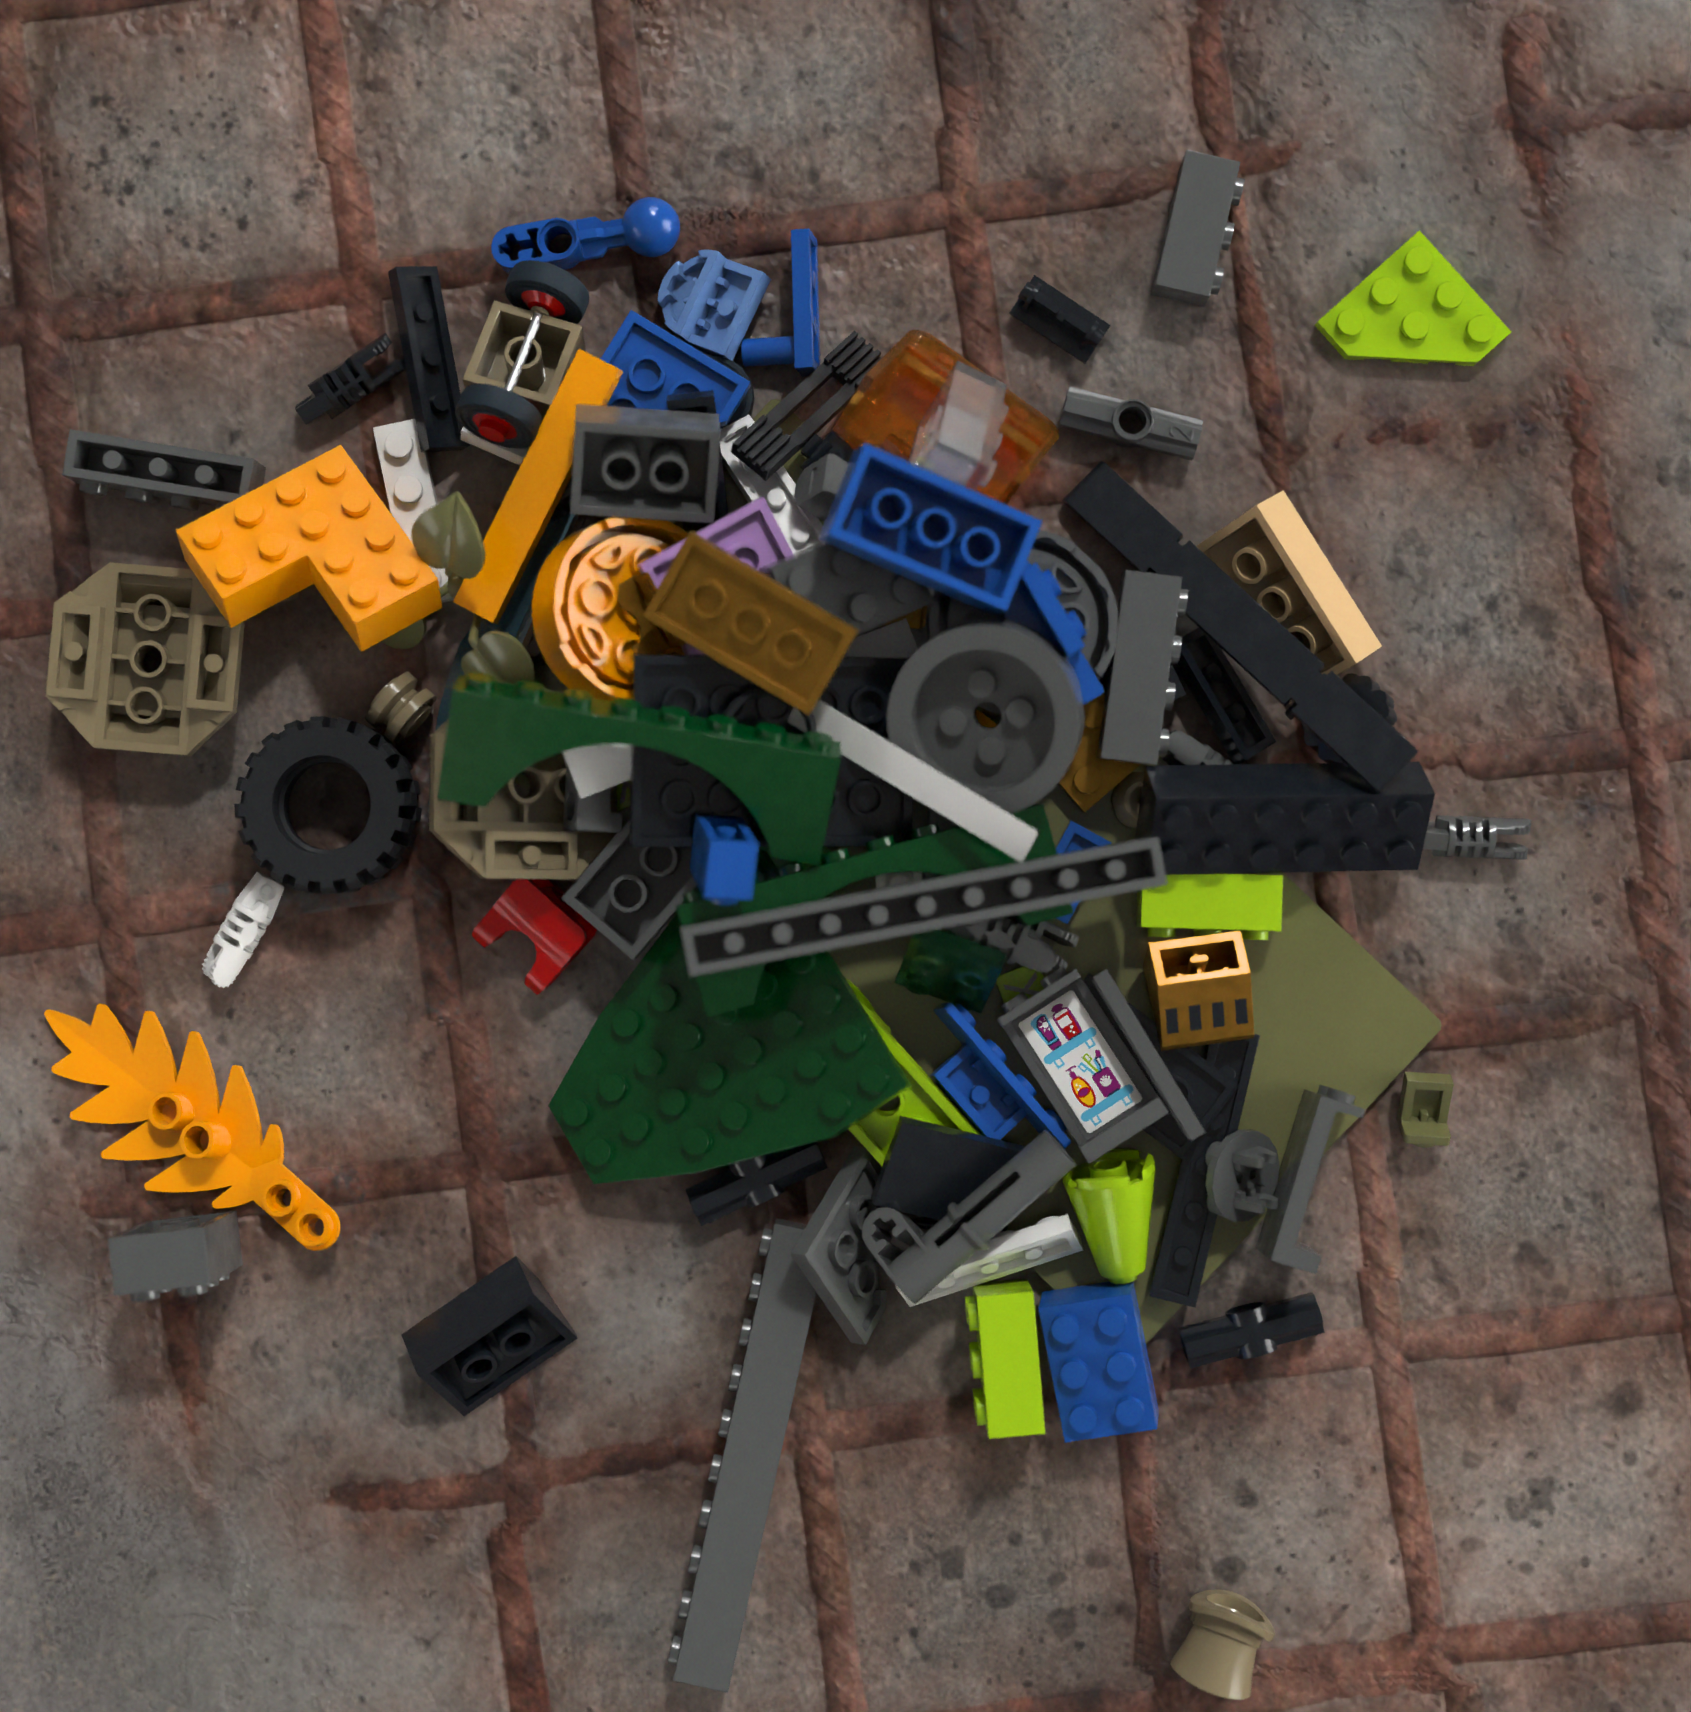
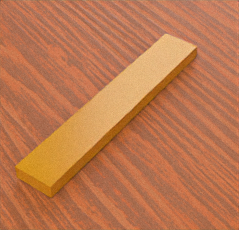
[453,349,623,624]

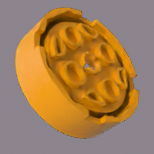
[532,517,689,702]

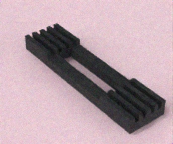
[731,331,889,481]

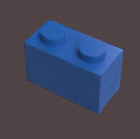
[690,815,758,906]

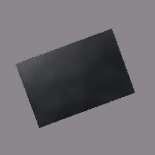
[871,1116,1025,1234]

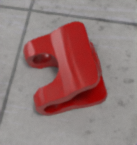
[472,879,598,995]

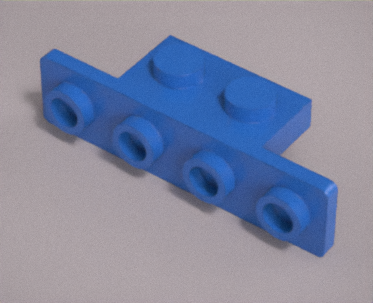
[1002,560,1104,705]
[929,1002,1071,1149]

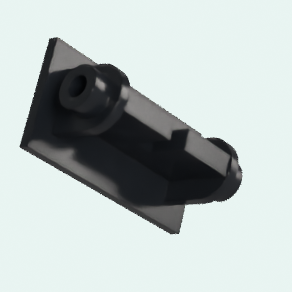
[1009,275,1111,364]

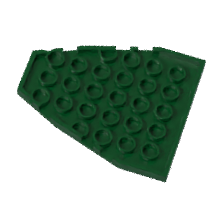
[548,850,912,1184]

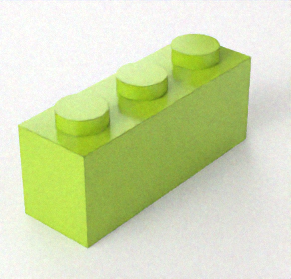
[1136,874,1283,940]

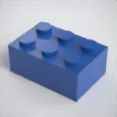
[1038,1281,1159,1443]

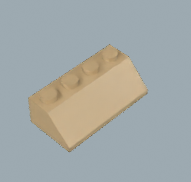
[1196,490,1382,704]

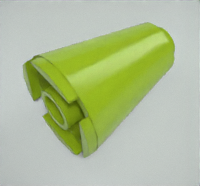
[1062,1149,1156,1284]

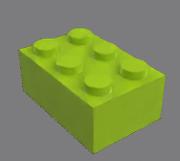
[965,1278,1045,1439]

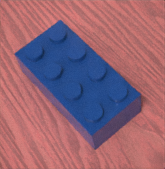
[818,443,1042,615]

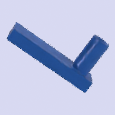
[741,229,820,377]

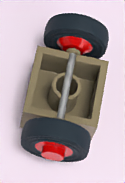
[456,260,589,449]

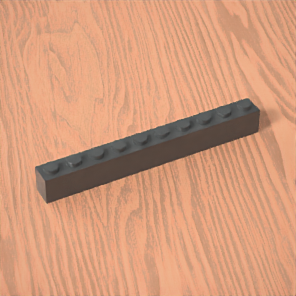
[679,837,1167,976]
[668,1218,817,1693]

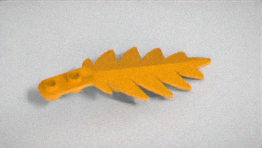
[44,1004,340,1251]

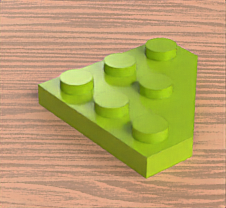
[1314,230,1511,366]

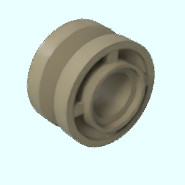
[365,671,437,744]

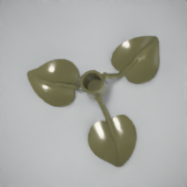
[381,492,538,685]

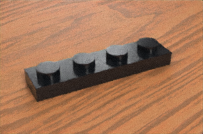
[388,266,470,452]

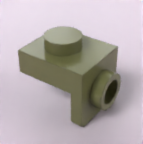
[1397,1072,1454,1148]

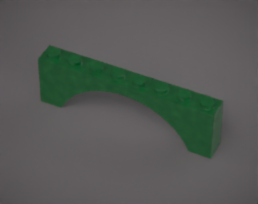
[437,672,841,865]
[675,803,1073,1017]

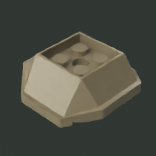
[46,562,245,757]
[429,689,617,880]

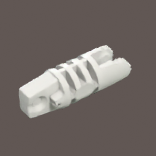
[202,872,285,988]

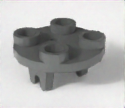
[1205,1129,1280,1222]

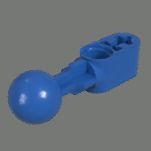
[491,197,680,275]

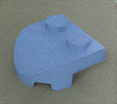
[658,250,771,361]

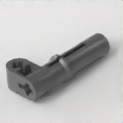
[862,1130,1076,1303]

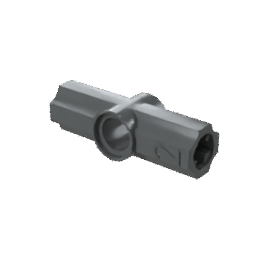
[1058,386,1203,461]

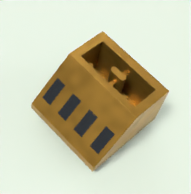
[1143,930,1254,1051]

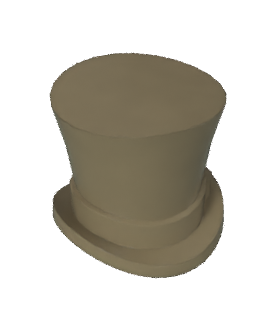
[1170,1589,1275,1700]

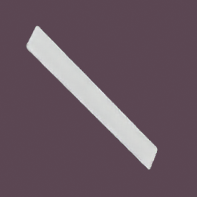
[788,700,1038,862]

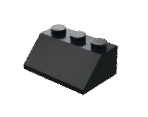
[401,1256,578,1416]

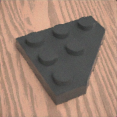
[790,1146,886,1345]

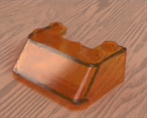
[832,330,1059,506]

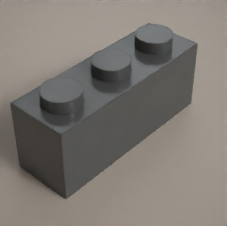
[1150,150,1245,307]

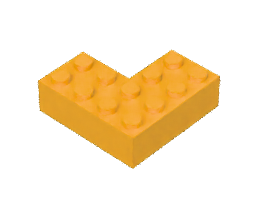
[176,445,443,652]

